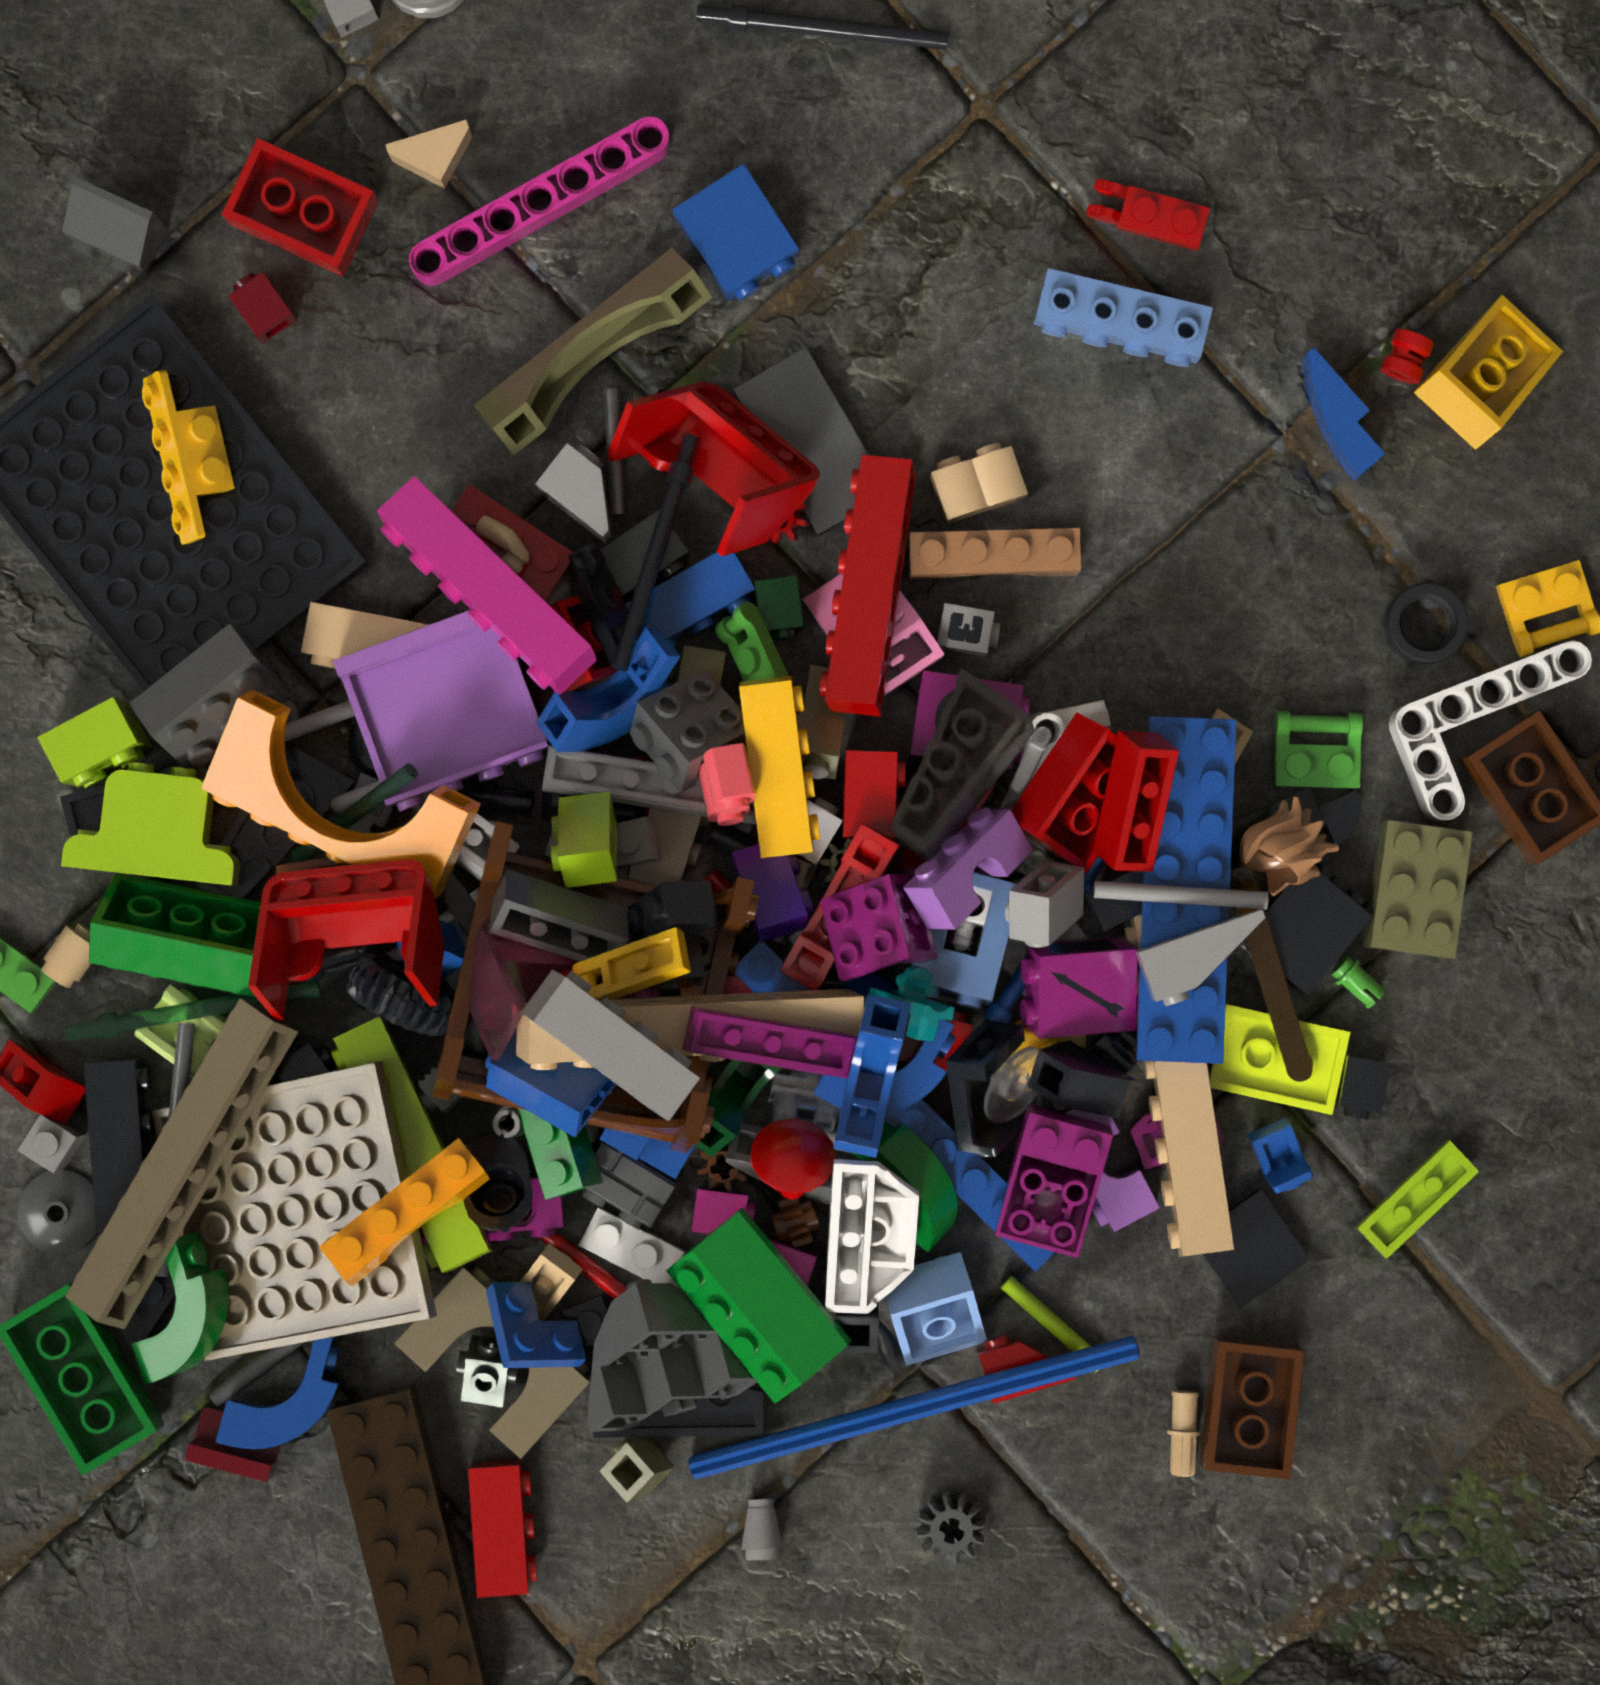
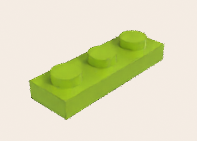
[1355,1140,1479,1259]

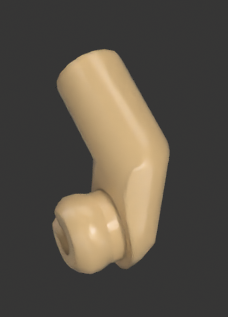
[476,515,529,574]

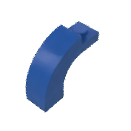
[536,627,680,752]
[833,994,911,1158]
[813,1019,956,1113]
[216,1336,342,1449]

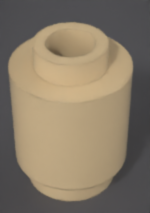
[41,923,92,988]

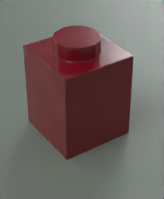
[228,272,297,344]

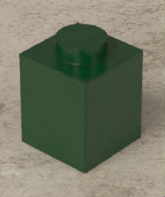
[755,575,804,641]

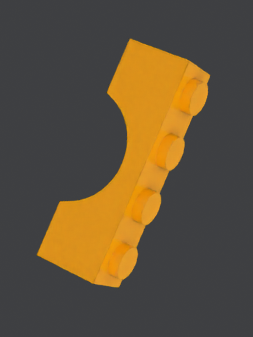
[319,1138,490,1287]

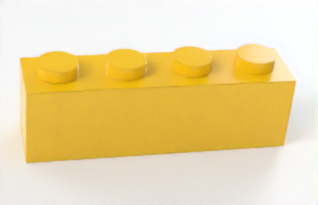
[739,676,821,858]

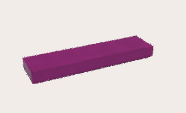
[682,1006,857,1079]

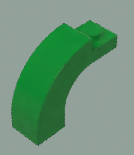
[851,1120,958,1252]
[131,1232,229,1385]

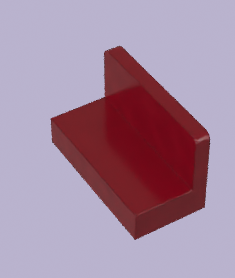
[184,1406,282,1482]

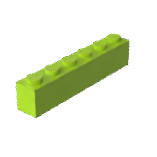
[331,1017,493,1273]

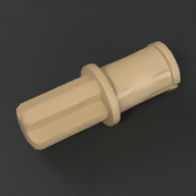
[1167,1390,1201,1477]

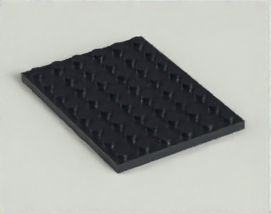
[0,295,367,691]

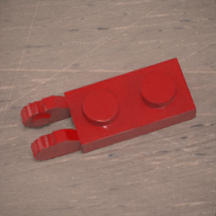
[1086,179,1210,251]

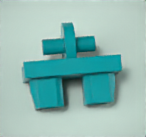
[869,965,955,1041]

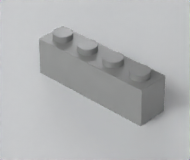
[521,969,700,1121]

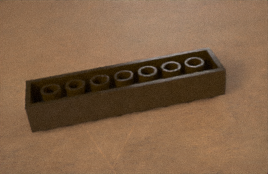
[326,1383,491,1685]

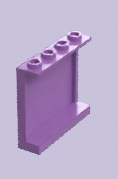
[333,610,550,812]

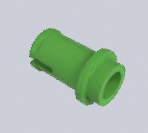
[1330,955,1386,1009]

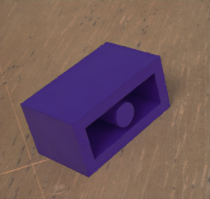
[732,844,813,943]

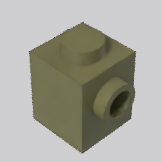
[599,1437,675,1503]

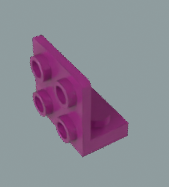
[821,874,937,981]

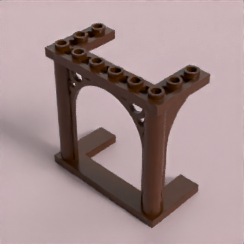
[432,821,759,1153]

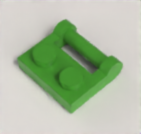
[1273,710,1363,789]

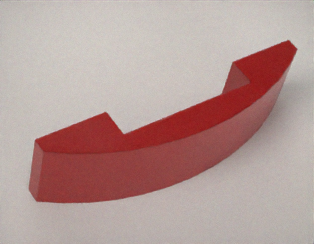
[780,823,900,990]

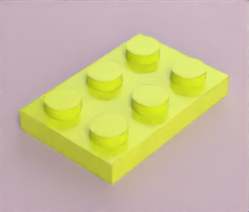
[1209,1004,1351,1115]

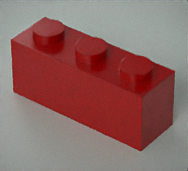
[1093,730,1179,872]
[468,1459,538,1598]

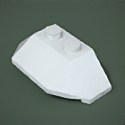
[825,1159,919,1314]

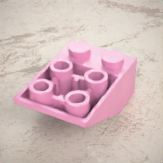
[802,575,945,697]

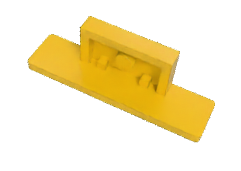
[142,370,235,545]

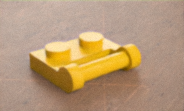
[1496,560,1600,657]

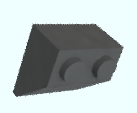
[62,177,168,275]

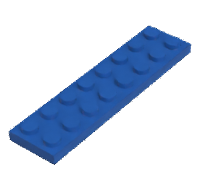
[1136,716,1236,1064]

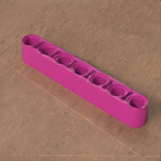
[409,116,670,286]

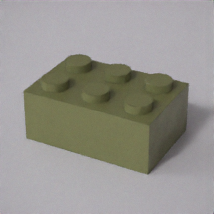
[1363,820,1473,959]

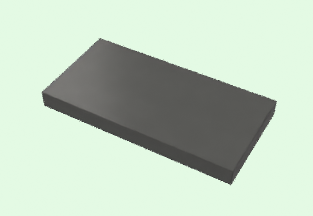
[733,347,869,536]

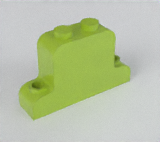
[61,762,240,886]

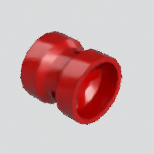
[1380,329,1435,384]

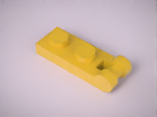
[572,927,691,1000]

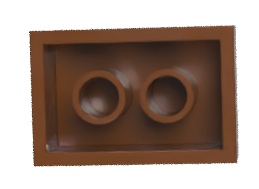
[1459,710,1600,865]
[1199,1336,1304,1480]

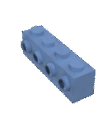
[1033,268,1213,367]

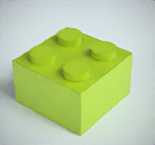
[37,697,152,789]

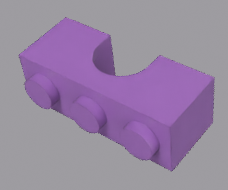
[903,808,1033,930]
[1063,1109,1160,1232]

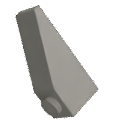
[1135,909,1265,1006]

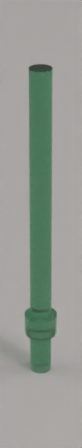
[65,980,321,1041]

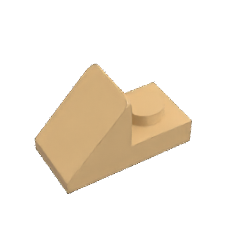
[520,1244,583,1321]

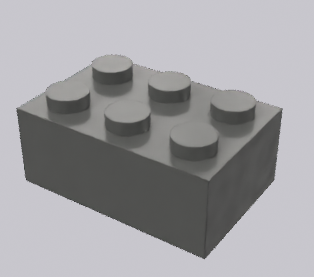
[129,623,291,770]

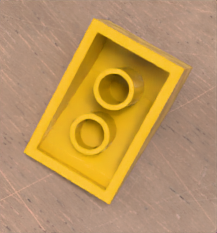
[1414,295,1563,450]

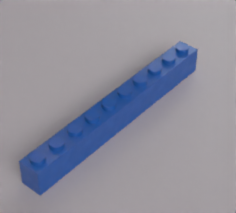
[735,942,1054,1272]

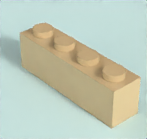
[301,602,429,669]

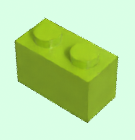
[551,791,617,888]

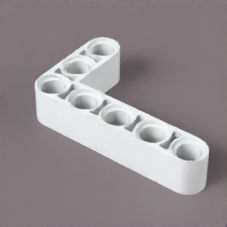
[1389,641,1592,822]

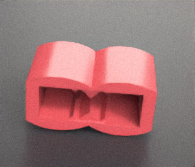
[698,743,756,826]

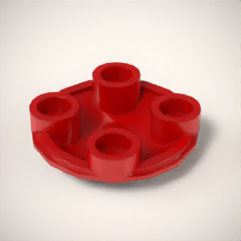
[750,1118,836,1199]

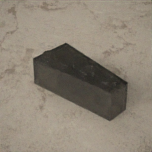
[890,668,1035,862]

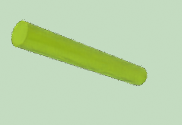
[1000,1275,1098,1372]

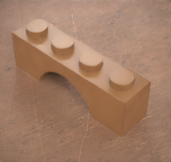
[908,528,1081,580]

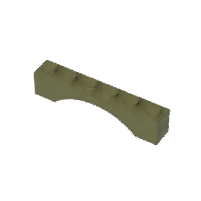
[473,248,713,455]

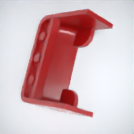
[606,382,820,557]
[248,859,445,1020]

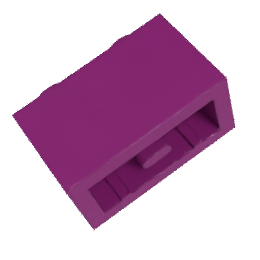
[995,1103,1113,1258]

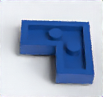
[486,1282,586,1368]

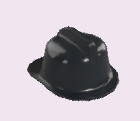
[464,1134,533,1233]

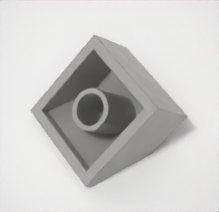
[535,443,613,545]

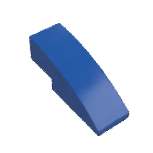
[1301,347,1385,481]

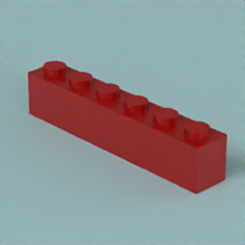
[820,455,917,717]

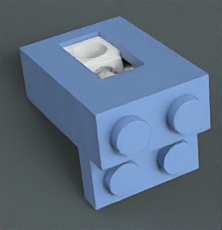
[908,872,1017,1010]

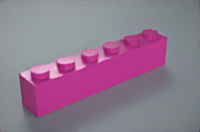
[377,476,597,695]

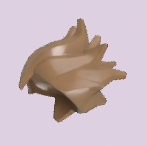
[1239,797,1339,896]

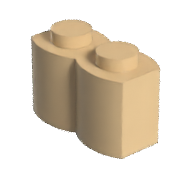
[930,442,1028,525]

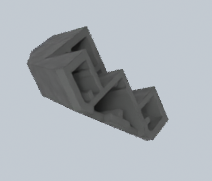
[587,1279,757,1432]

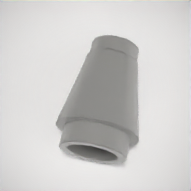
[741,1499,784,1561]

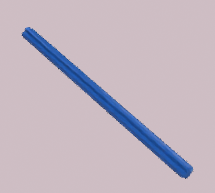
[688,1336,1140,1479]

